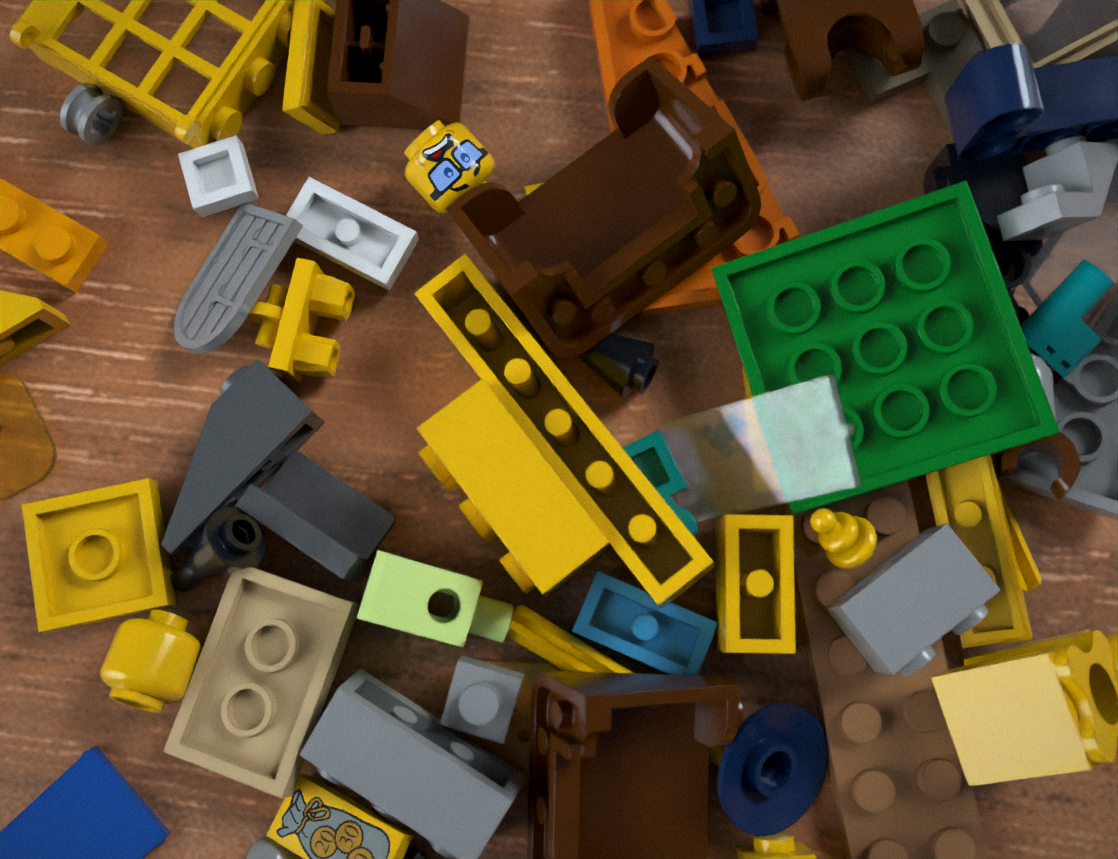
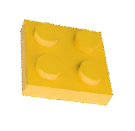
[21,478,176,632]

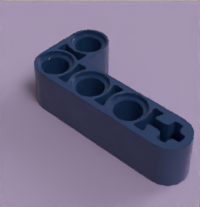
[944,43,1118,162]

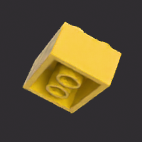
[416,378,609,598]

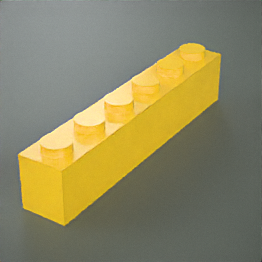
[414,253,714,609]

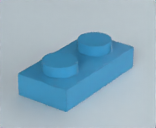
[572,571,718,676]

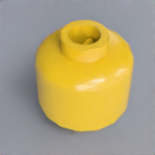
[100,609,202,713]

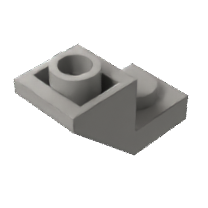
[997,135,1118,241]

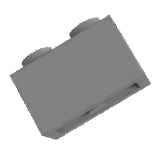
[825,524,1001,677]

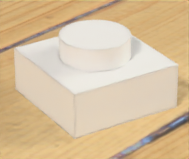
[178,135,259,217]

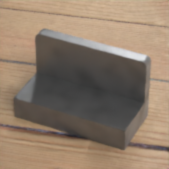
[236,451,396,582]

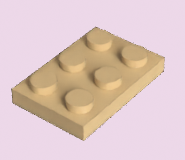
[163,566,361,799]

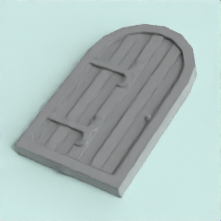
[173,203,303,354]

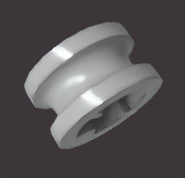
[59,83,123,146]

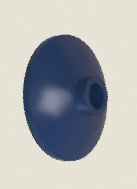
[717,703,828,836]

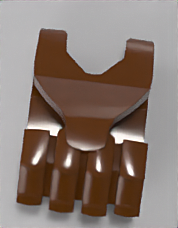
[759,0,924,101]

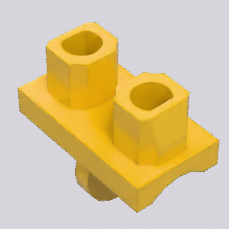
[246,258,355,384]

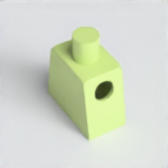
[357,550,513,647]

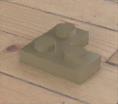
[844,0,985,133]

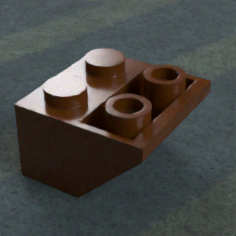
[326,0,470,130]

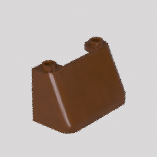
[445,56,761,358]
[527,671,744,859]

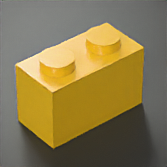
[715,515,796,654]

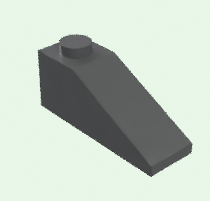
[161,359,325,557]

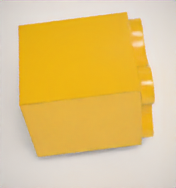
[931,629,1118,786]

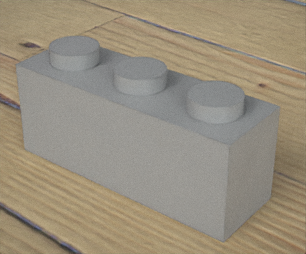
[300,668,526,859]

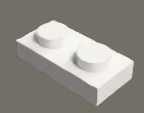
[286,177,419,291]

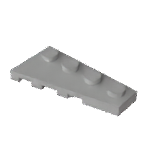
[997,289,1118,521]

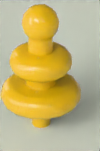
[810,508,877,569]

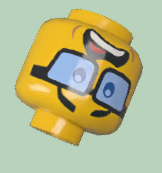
[404,120,495,214]

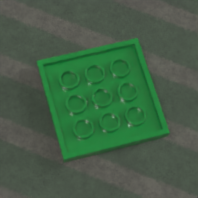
[711,180,1060,515]

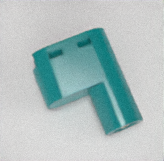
[1020,259,1115,379]

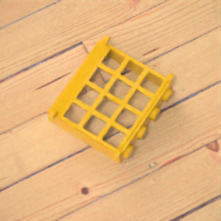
[10,0,326,148]

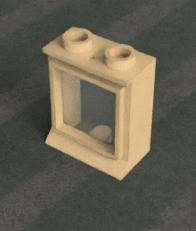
[962,0,1118,68]

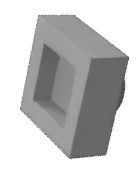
[440,655,525,744]

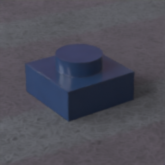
[688,0,759,57]

